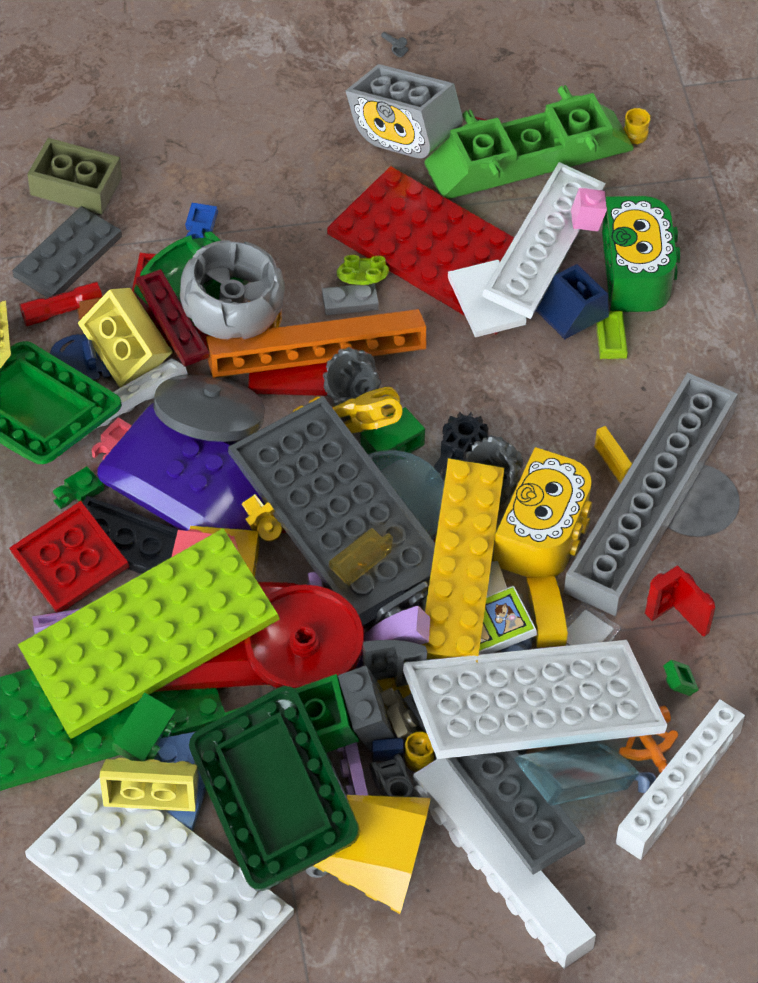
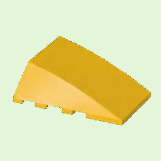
[313,795,431,914]

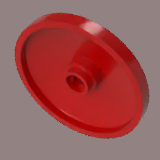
[245,585,364,689]

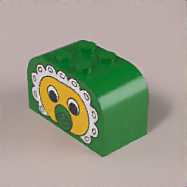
[602,196,680,312]

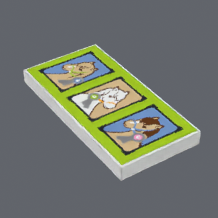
[427,586,537,660]

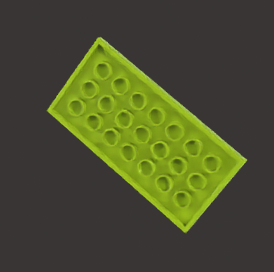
[18,528,280,739]

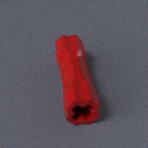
[19,281,103,326]

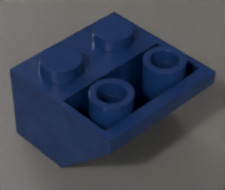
[536,264,609,340]

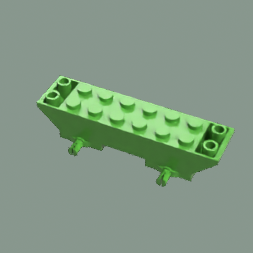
[425,85,634,199]

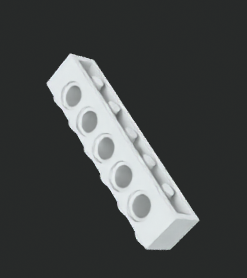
[616,699,745,860]

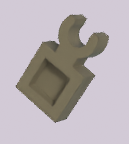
[381,688,419,740]

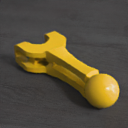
[332,387,402,433]

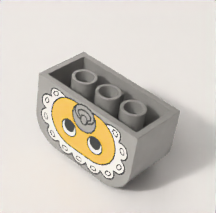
[345,64,463,158]

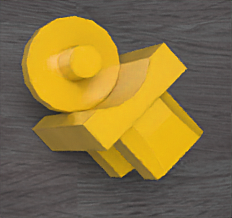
[242,494,282,541]

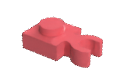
[92,417,131,459]

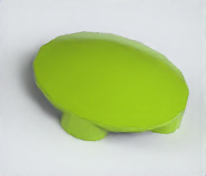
[337,255,389,285]

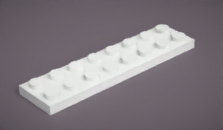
[482,162,606,319]

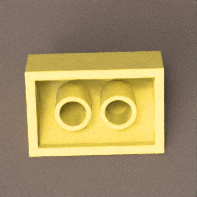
[78,288,172,388]
[99,758,199,812]

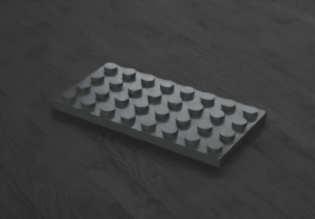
[228,396,435,615]

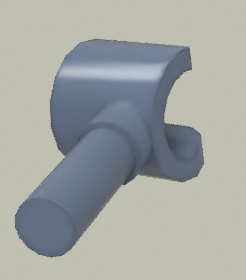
[617,764,656,793]

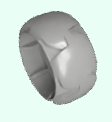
[180,240,285,339]

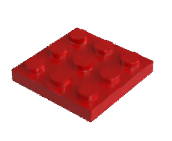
[9,501,129,613]

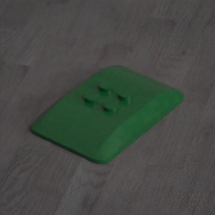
[189,686,360,891]

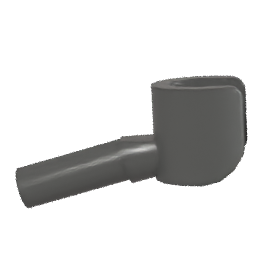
[381,32,408,57]

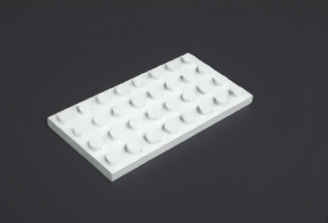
[403,640,667,759]
[25,778,294,983]

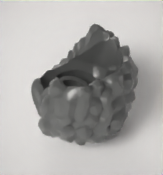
[323,347,381,406]
[464,435,523,505]

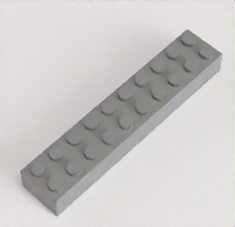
[564,372,738,616]

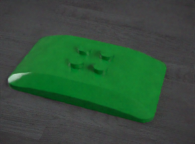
[0,341,122,464]

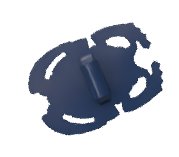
[50,334,112,380]

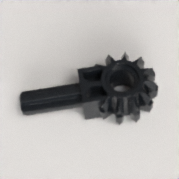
[426,412,489,488]

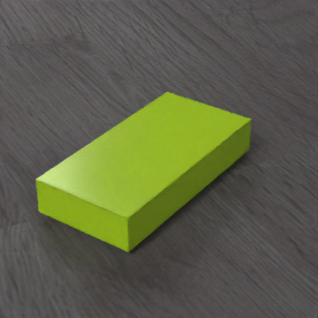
[596,311,628,359]

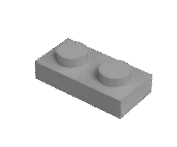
[322,283,379,316]

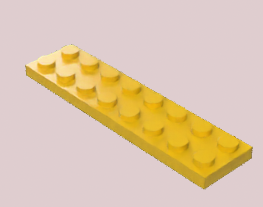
[421,458,504,662]

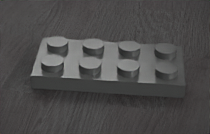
[12,206,122,298]

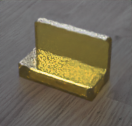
[329,528,393,586]

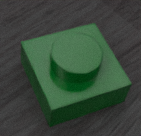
[663,659,699,696]

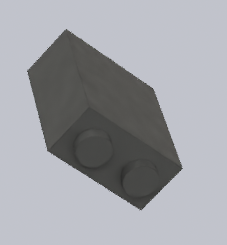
[338,666,397,752]

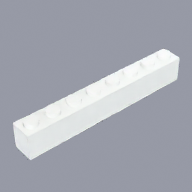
[413,758,596,969]

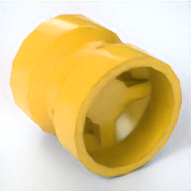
[623,108,650,144]
[405,732,435,772]

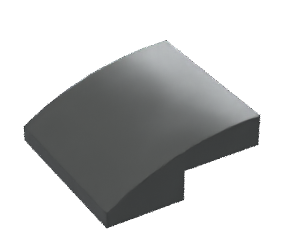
[362,640,427,687]

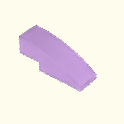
[357,606,430,668]

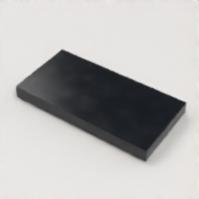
[83,496,178,574]

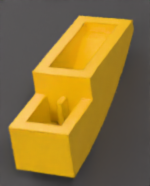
[526,576,568,648]

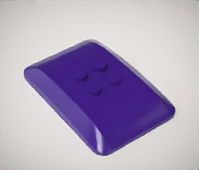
[97,403,265,531]

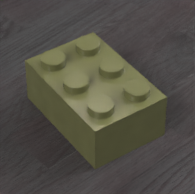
[27,138,122,215]

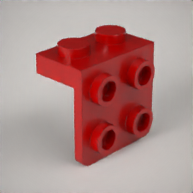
[645,565,715,637]

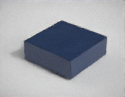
[372,738,404,762]

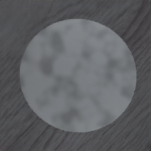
[668,465,740,537]

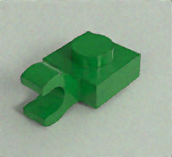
[53,466,104,509]

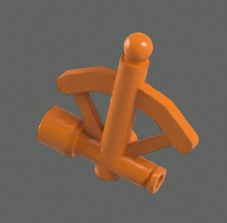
[618,705,678,773]

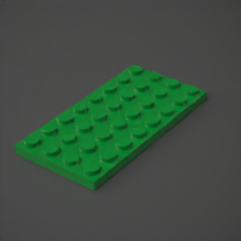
[0,668,225,791]

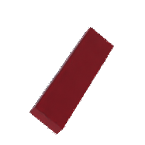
[136,269,209,367]

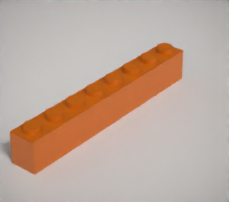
[206,309,426,377]

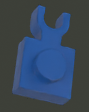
[185,203,218,239]

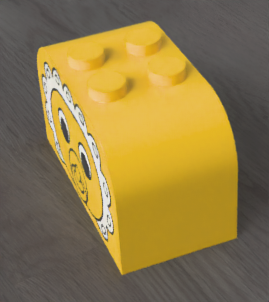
[493,447,592,578]

